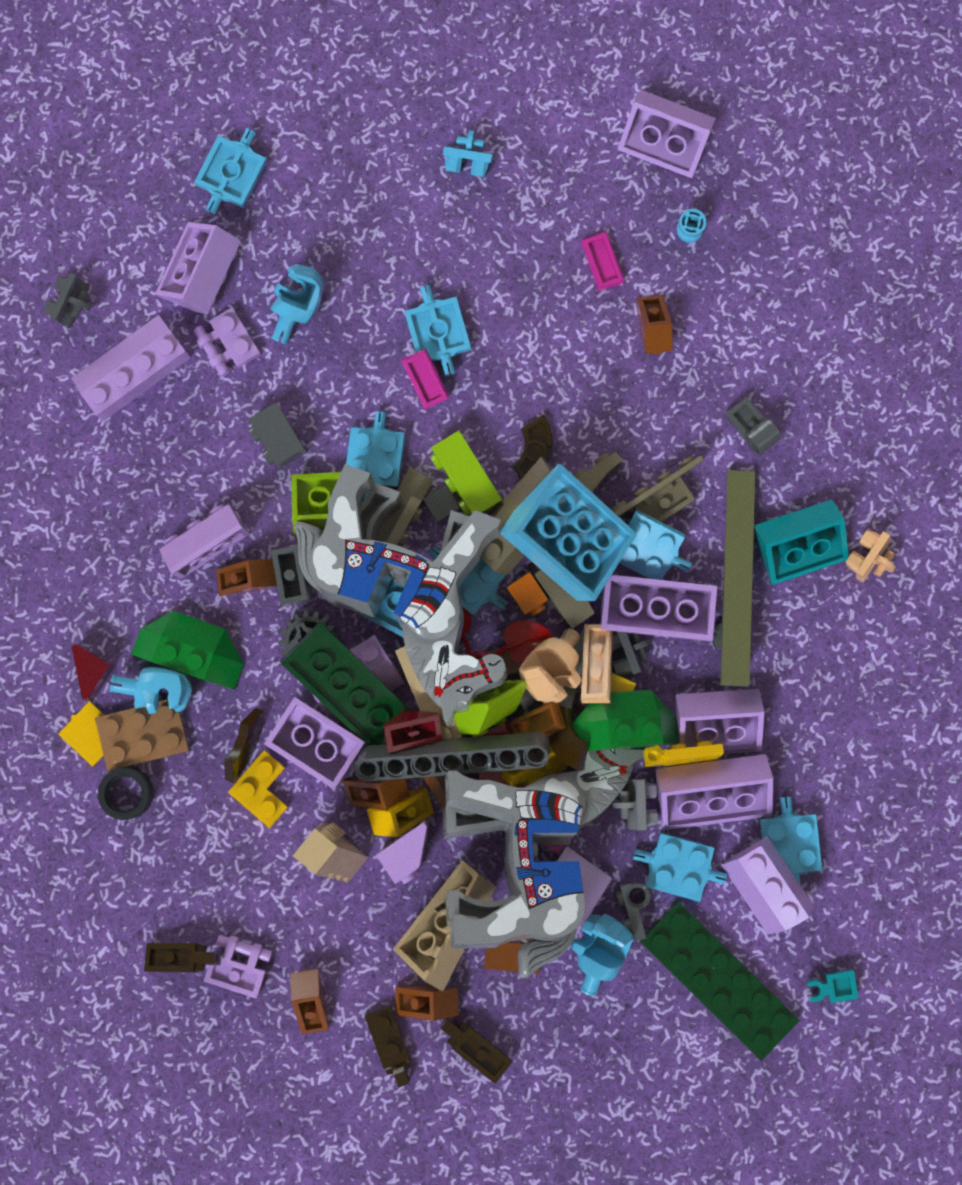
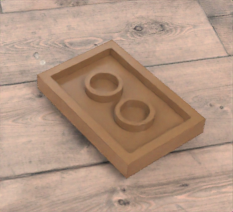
[95,699,190,771]

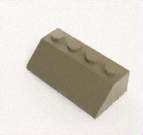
[481,457,554,575]

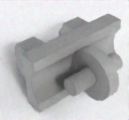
[612,779,658,830]

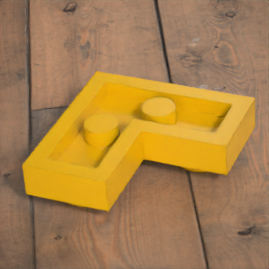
[228,750,288,828]

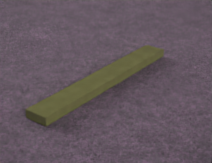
[720,470,755,687]

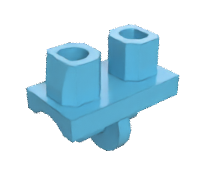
[443,130,494,177]

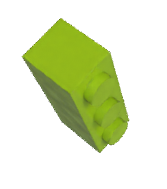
[430,431,502,516]

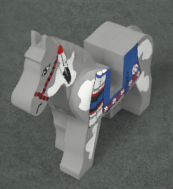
[294,464,507,727]
[443,748,643,979]

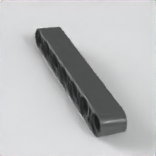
[355,732,550,781]

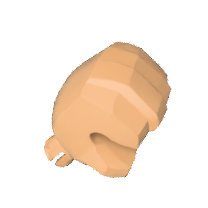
[519,628,582,704]

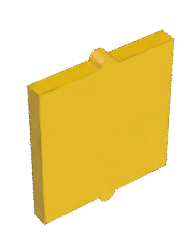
[58,701,105,767]

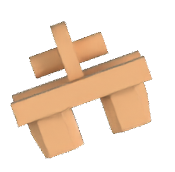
[846,530,896,583]

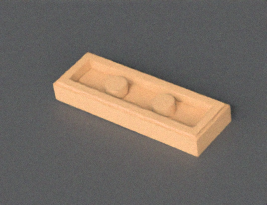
[581,624,613,704]

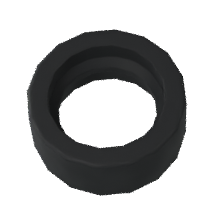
[97,767,154,820]

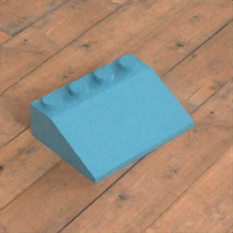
[500,464,637,601]

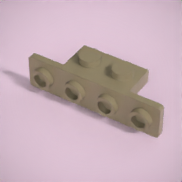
[611,455,705,522]
[375,468,433,547]

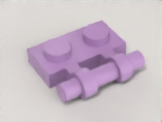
[193,307,261,377]
[203,935,272,999]

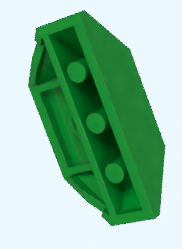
[132,611,244,690]
[573,690,679,752]

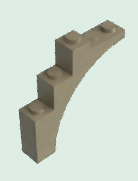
[534,452,622,629]

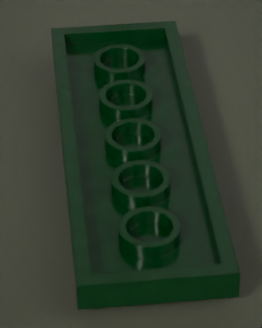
[280,621,412,763]
[639,901,800,1061]

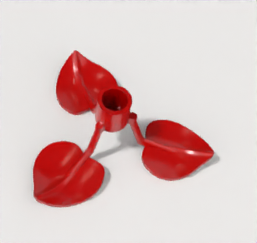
[460,607,553,665]

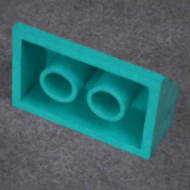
[754,499,849,585]

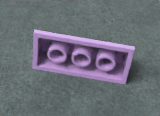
[71,315,191,422]
[601,575,717,642]
[656,754,773,830]

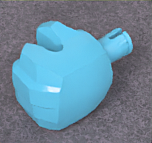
[270,264,324,344]
[110,667,193,714]
[571,914,634,996]

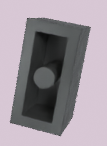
[248,402,307,469]
[271,545,314,606]

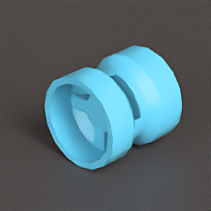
[677,209,706,243]

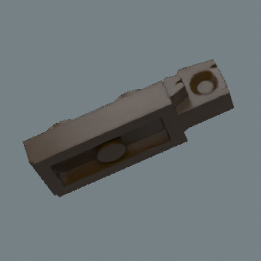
[144,943,221,973]
[364,1005,411,1087]
[440,1018,513,1084]

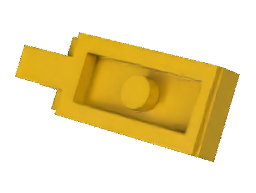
[643,741,724,767]
[501,747,568,786]

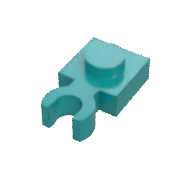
[806,969,859,1003]

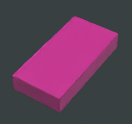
[581,231,625,292]
[401,348,450,409]

